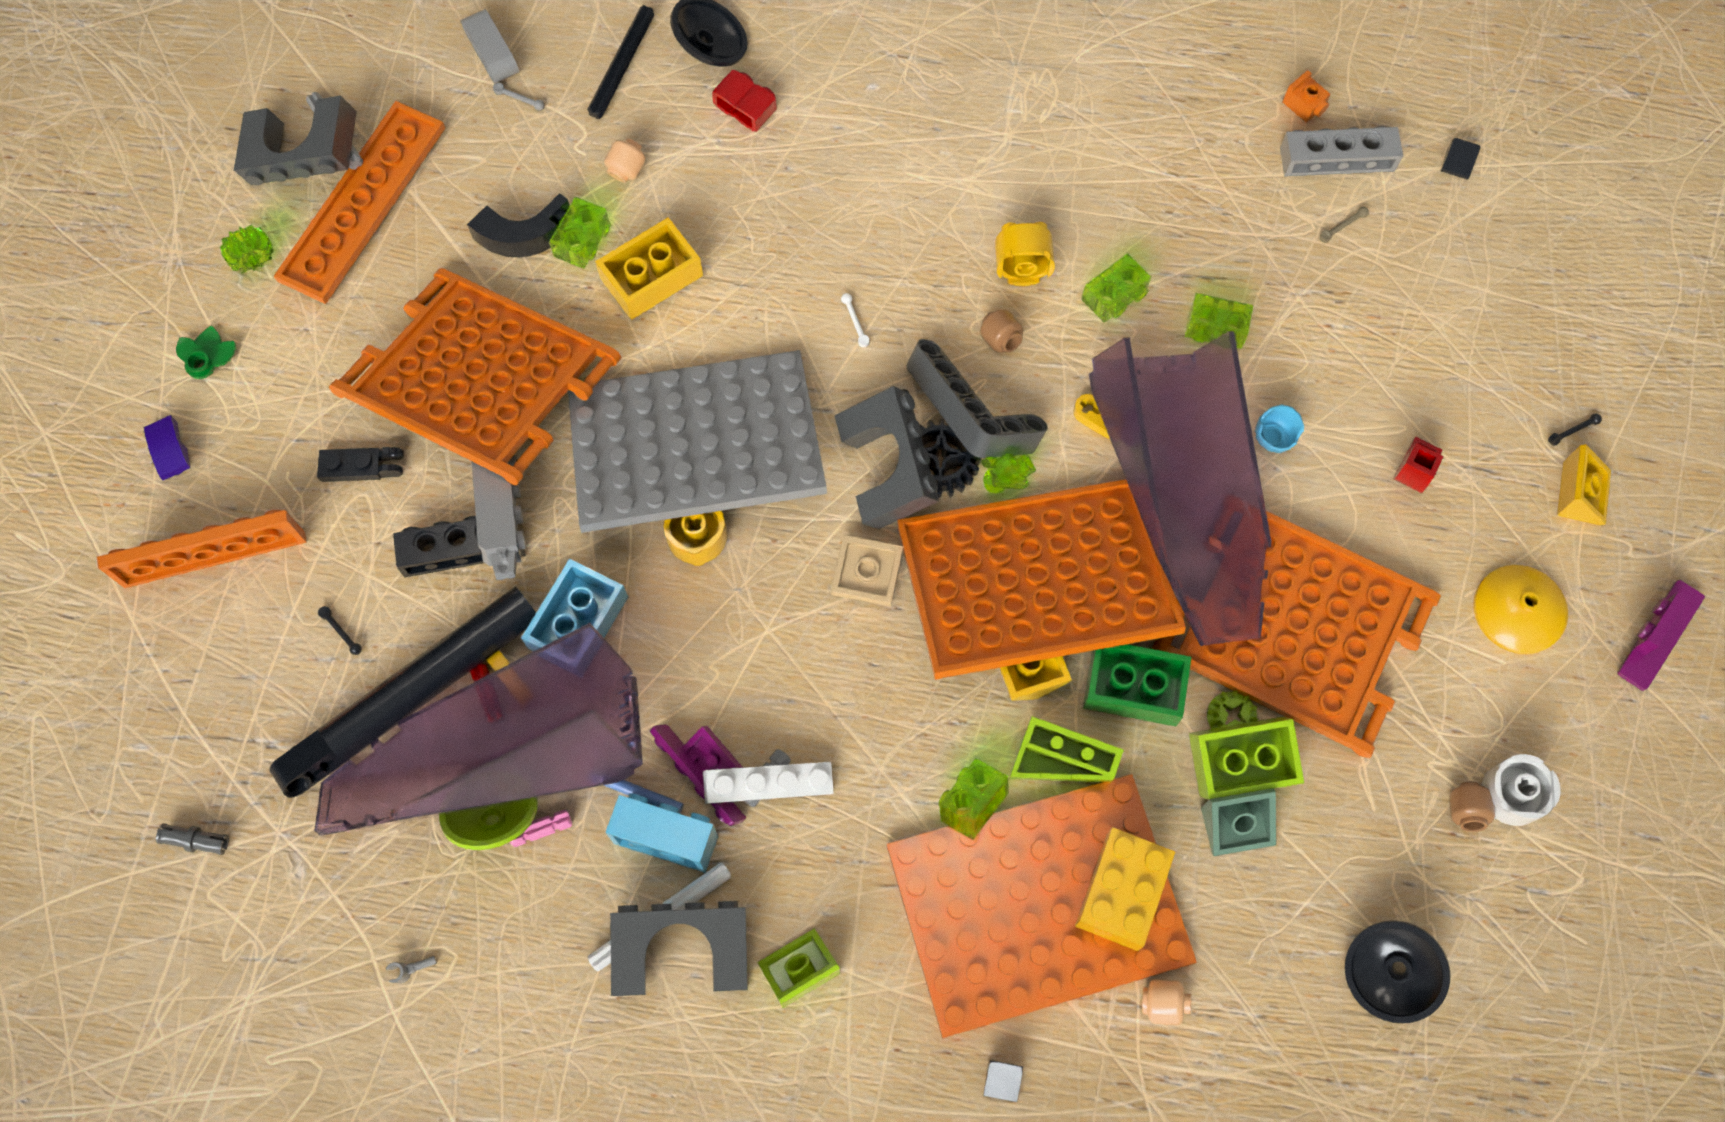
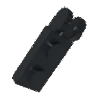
[317,447,404,482]

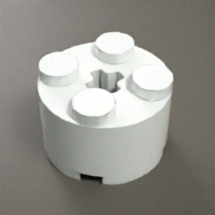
[1481,754,1560,826]

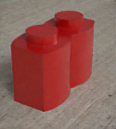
[712,69,777,132]

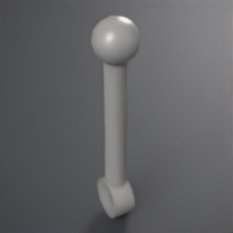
[493,83,545,111]

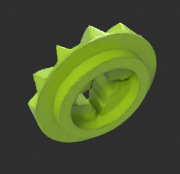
[1207,690,1259,729]

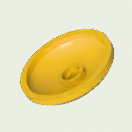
[1473,565,1568,654]

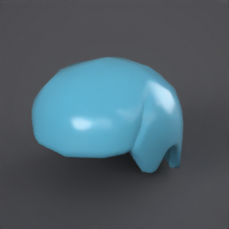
[1255,404,1304,454]

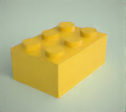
[595,217,703,320]
[1075,827,1175,951]

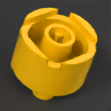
[995,222,1055,286]
[663,511,728,566]

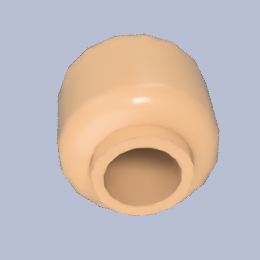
[604,138,646,183]
[1142,979,1191,1025]

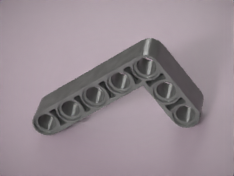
[906,339,1048,458]

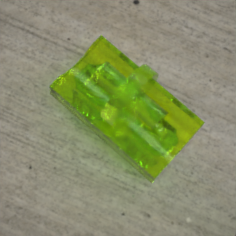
[981,453,1036,493]

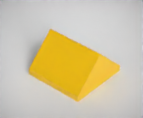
[1557,444,1611,525]
[999,656,1072,701]

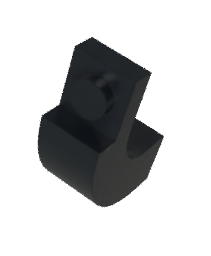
[467,193,573,257]

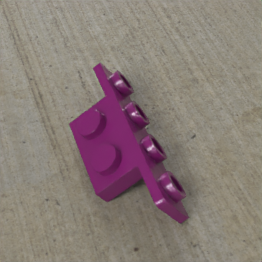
[1617,580,1705,691]
[649,724,746,826]

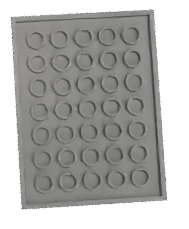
[568,350,827,533]

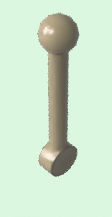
[1319,207,1369,243]

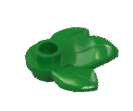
[176,326,236,379]

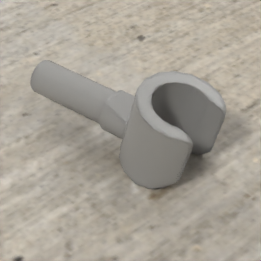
[386,956,437,983]

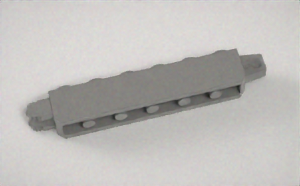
[472,455,526,580]

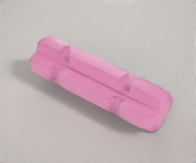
[510,810,572,847]

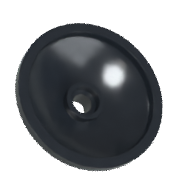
[670,0,748,67]
[1345,920,1451,1023]

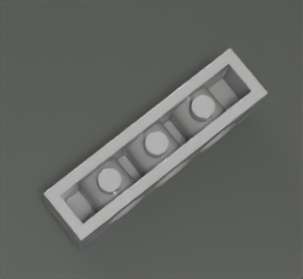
[1280,126,1403,176]

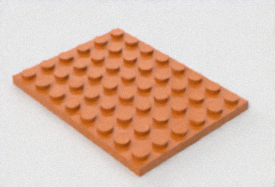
[897,478,1186,680]
[887,774,1197,1039]

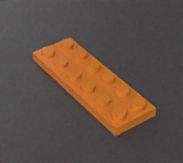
[97,510,307,589]

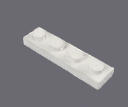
[703,762,834,804]

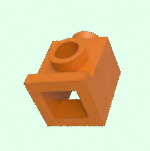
[1282,70,1331,123]

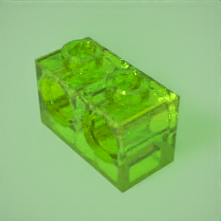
[549,197,611,269]
[1081,253,1151,323]
[1184,293,1253,349]
[938,758,1009,840]

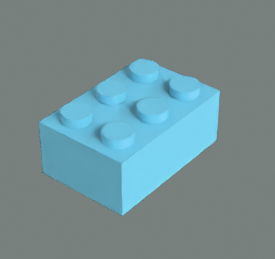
[521,558,628,676]
[605,793,718,873]

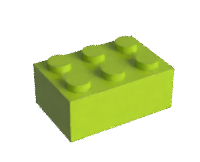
[1189,717,1304,800]

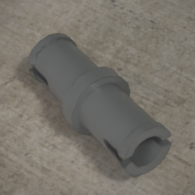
[156,823,229,855]

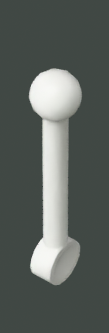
[841,293,870,348]

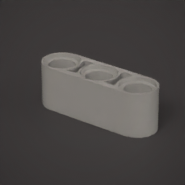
[460,9,519,84]

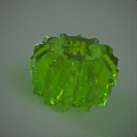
[220,225,274,273]

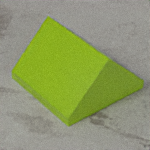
[757,928,840,1008]

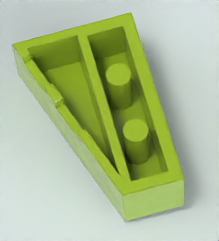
[1009,716,1124,782]

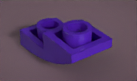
[143,415,190,481]

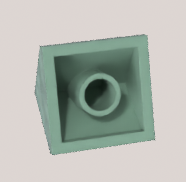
[1201,788,1276,856]

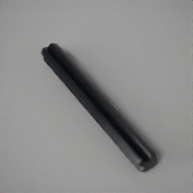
[587,5,654,119]

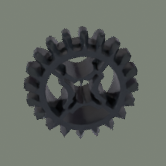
[921,418,981,499]

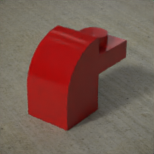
[1393,436,1444,493]

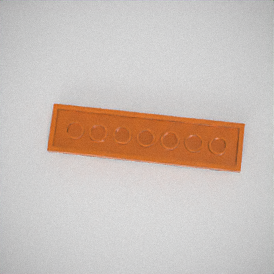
[274,101,445,304]

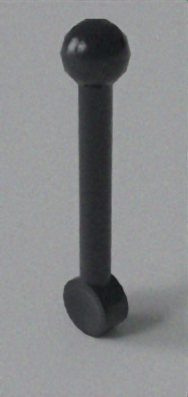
[1548,413,1602,446]
[318,606,362,655]

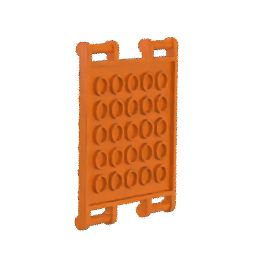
[329,268,621,485]
[1151,495,1441,758]

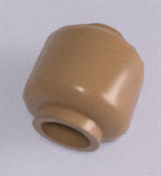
[980,309,1024,353]
[1449,781,1495,832]

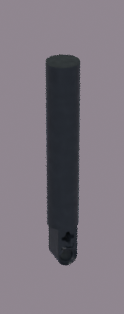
[269,586,536,798]

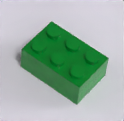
[1083,644,1192,727]

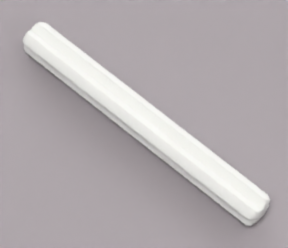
[588,863,731,971]

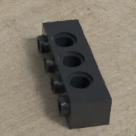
[393,516,526,578]

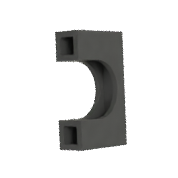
[234,95,357,185]
[834,386,939,529]
[610,901,748,996]

